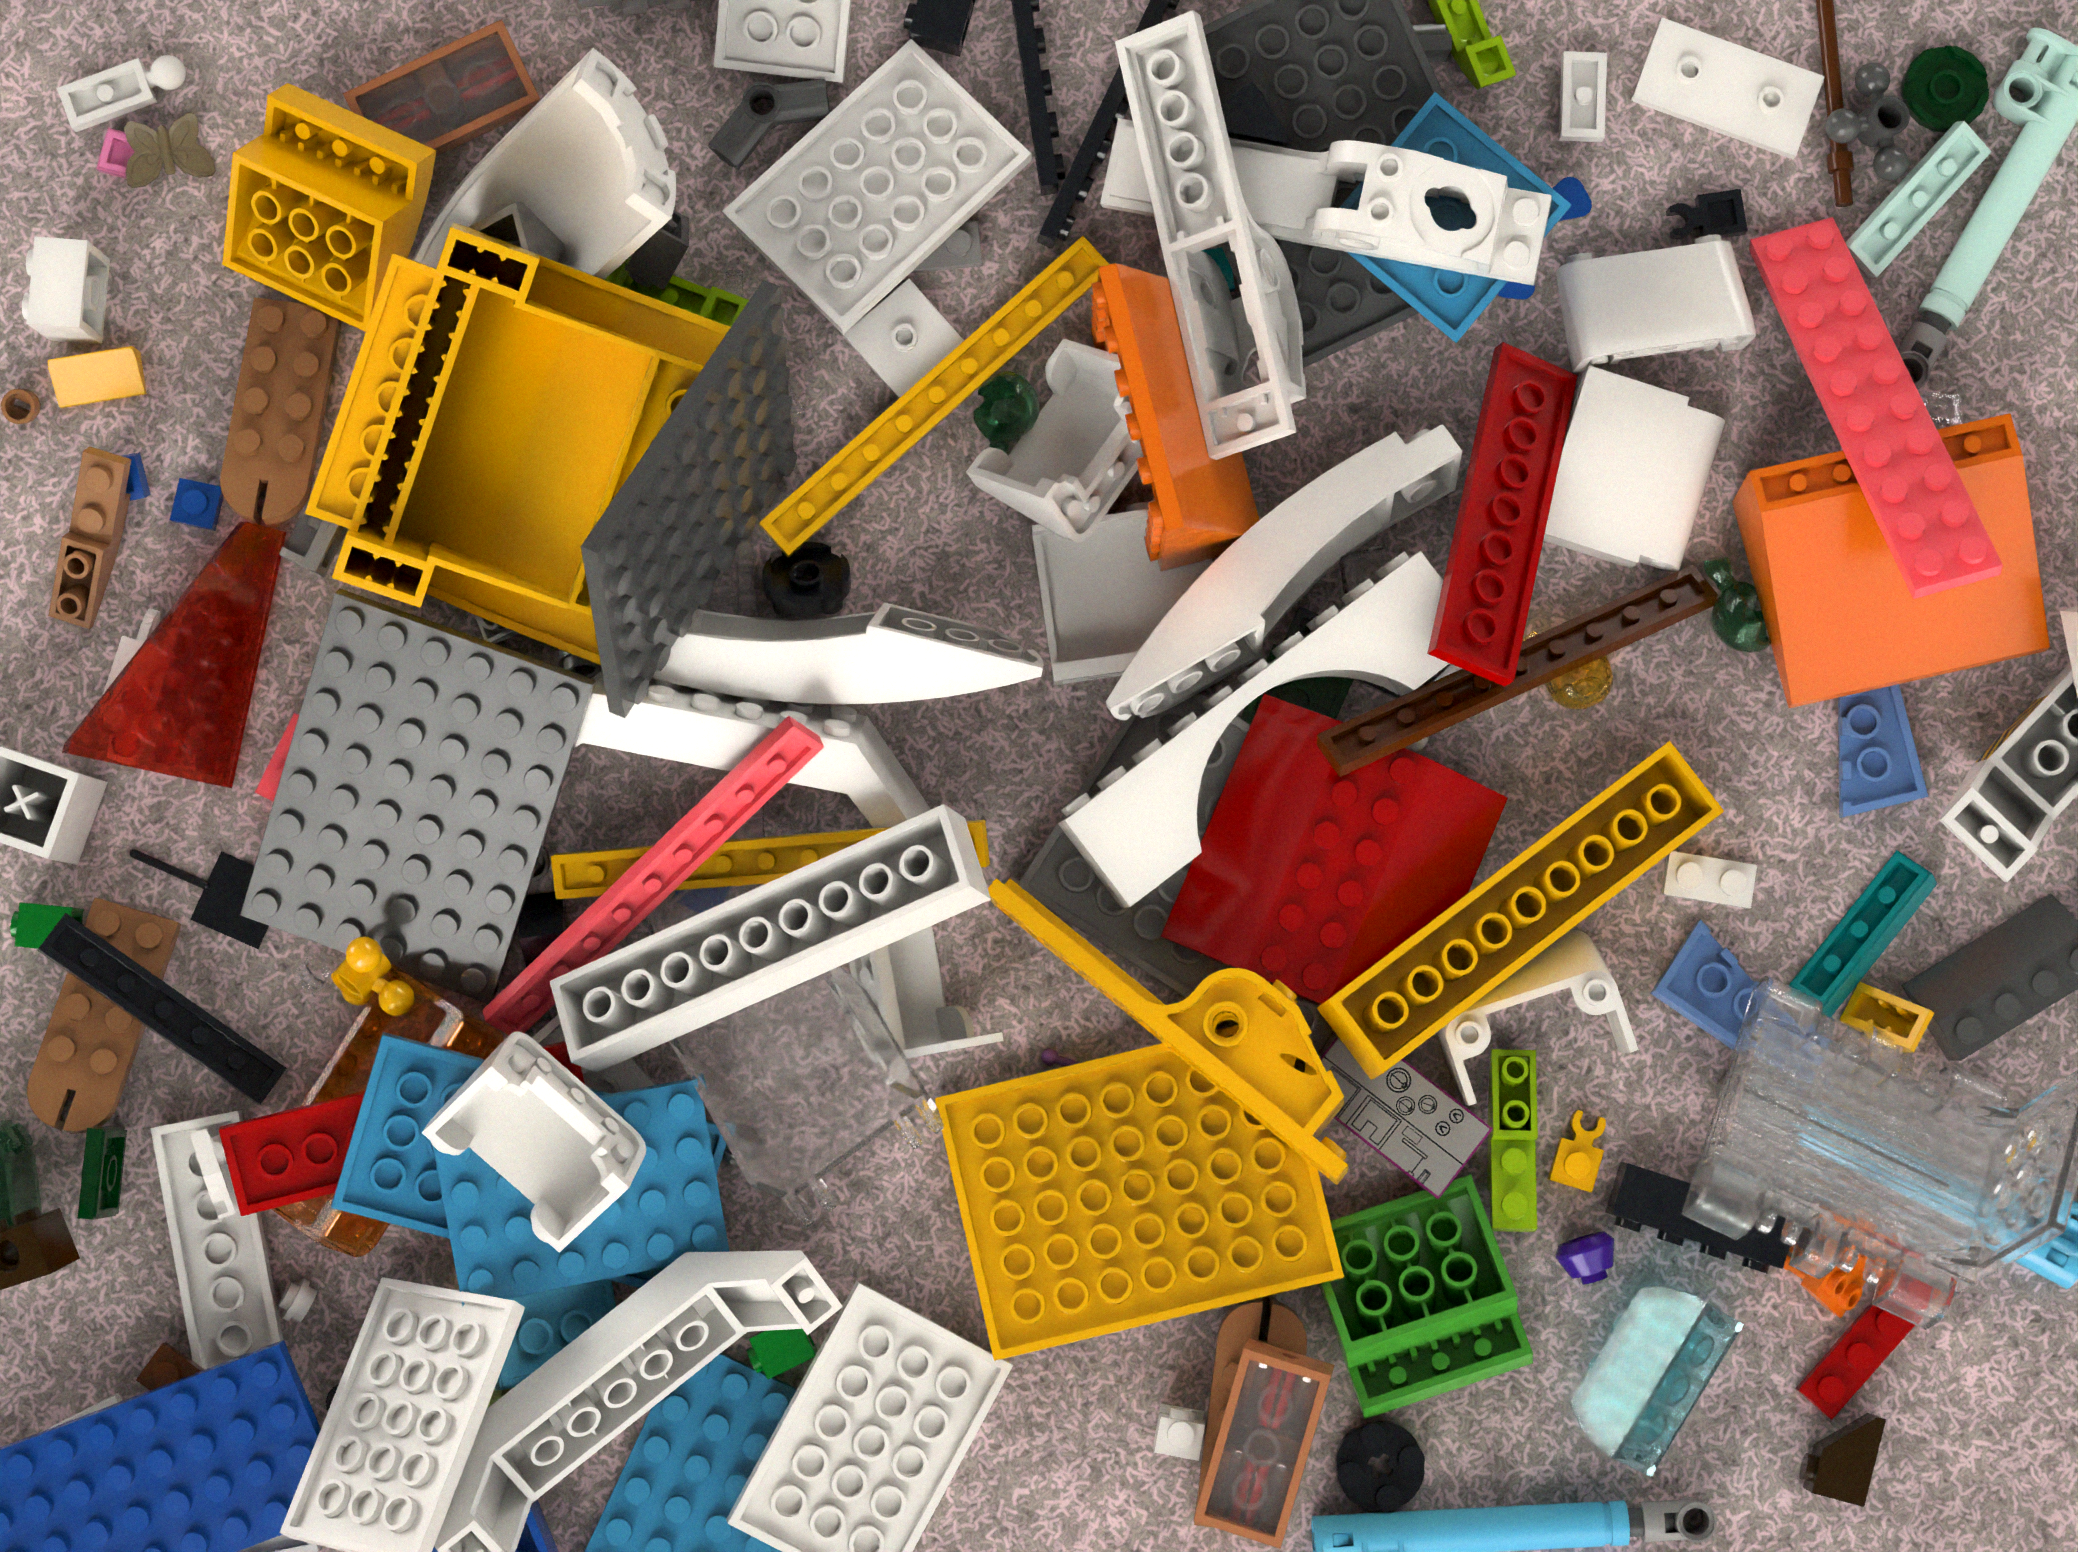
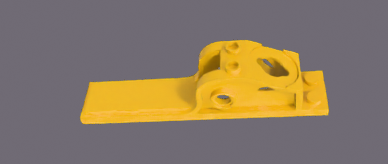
[988,878,1348,1185]

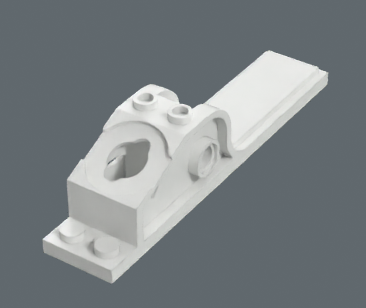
[1115,10,1306,460]
[1100,118,1552,286]

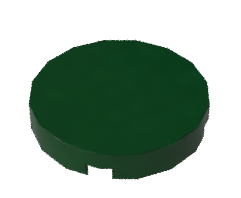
[1901,45,1989,132]

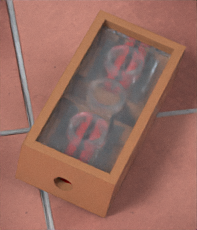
[343,19,541,157]
[1193,1338,1335,1549]

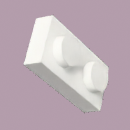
[1559,51,1607,142]
[1661,851,1757,909]

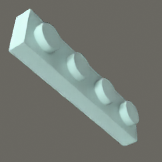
[1845,121,1992,278]

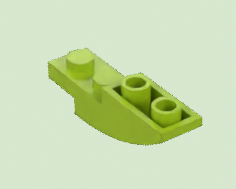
[1487,1049,1538,1232]

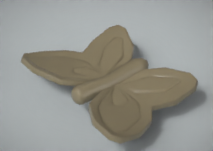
[124,112,216,188]

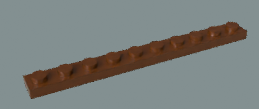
[1316,564,1718,777]

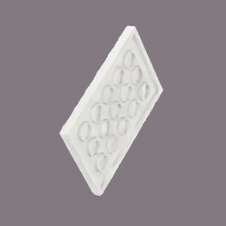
[722,39,1032,335]
[279,1277,525,1552]
[726,1280,1013,1552]

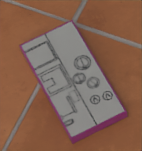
[1320,1036,1493,1200]

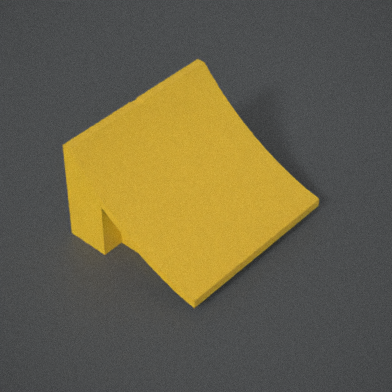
[305,222,731,665]

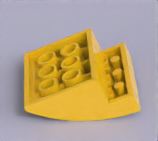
[222,83,437,332]

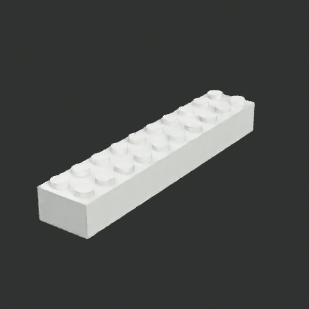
[550,804,991,1073]

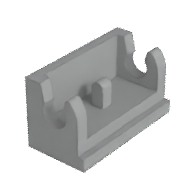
[279,480,348,577]

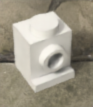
[1153,1403,1205,1461]

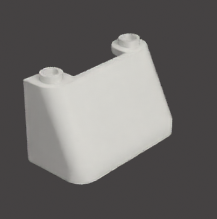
[1556,234,1756,373]
[966,338,1144,542]
[422,1032,647,1252]

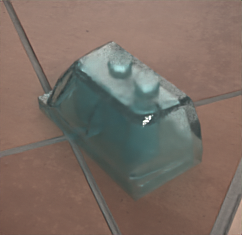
[1571,1286,1744,1477]

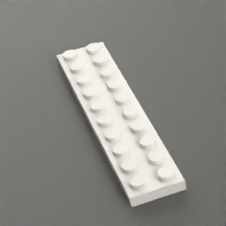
[150,1110,322,1552]

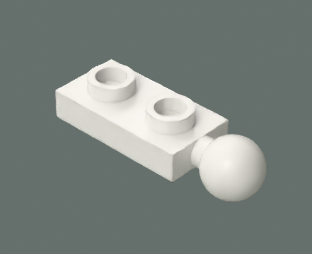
[57,55,186,132]

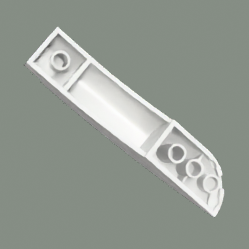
[1106,424,1462,721]
[652,602,1044,704]

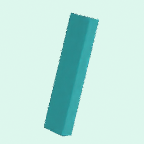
[1788,850,1937,1019]

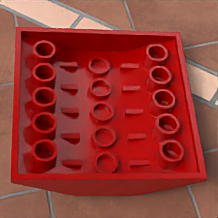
[1160,694,1508,1005]

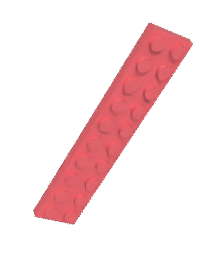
[1749,217,2003,599]

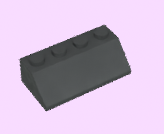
[1901,894,2078,1061]

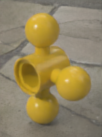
[331,936,414,1016]

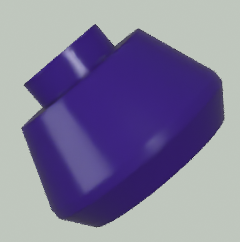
[1555,1231,1614,1285]

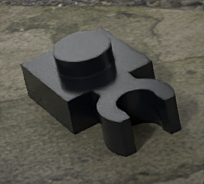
[1666,189,1748,240]

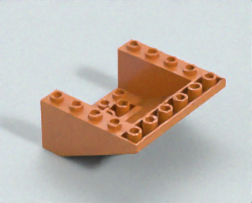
[1091,263,1259,571]
[1732,413,2050,708]

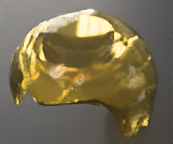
[1523,631,1613,710]

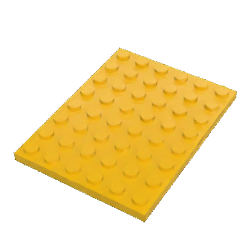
[935,1025,1344,1361]

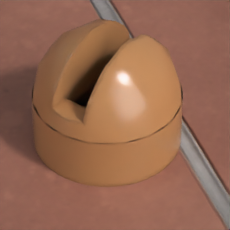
[1,389,41,424]

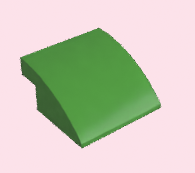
[1319,1174,1533,1420]

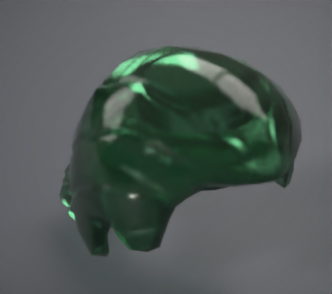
[973,371,1040,454]
[1703,557,1771,653]

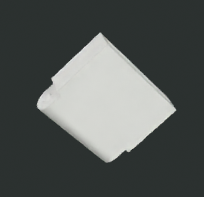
[1543,365,1725,572]

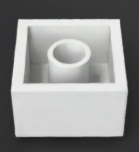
[22,237,110,345]

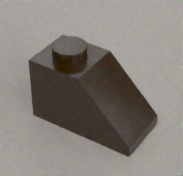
[1799,1413,1886,1507]

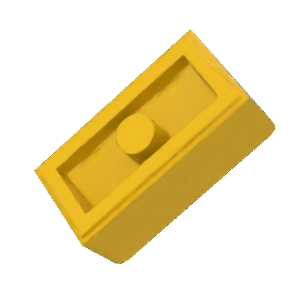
[47,346,147,408]

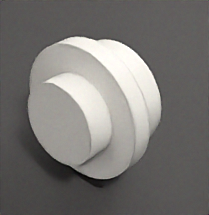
[278,1278,317,1322]

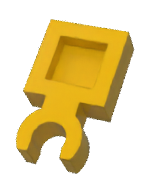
[1547,1110,1606,1193]

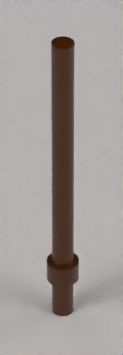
[1816,0,1854,207]

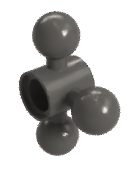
[1825,62,1910,181]

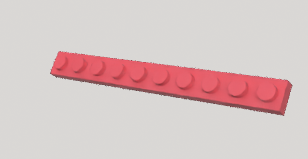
[482,716,824,1035]

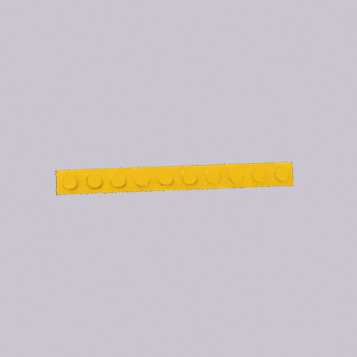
[759,236,1109,558]
[551,820,990,899]

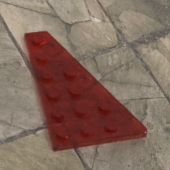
[62,521,286,788]

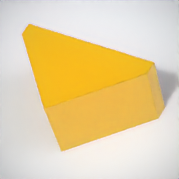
[1839,981,1934,1053]

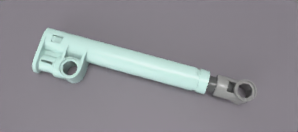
[1898,27,2078,390]

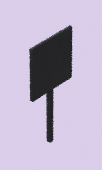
[130,849,269,949]

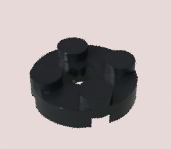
[762,542,851,617]
[1335,1420,1425,1512]

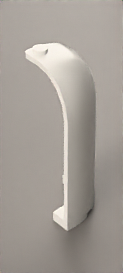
[412,48,676,280]

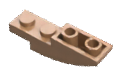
[48,446,132,629]

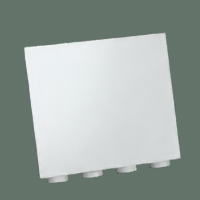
[1032,502,1213,686]

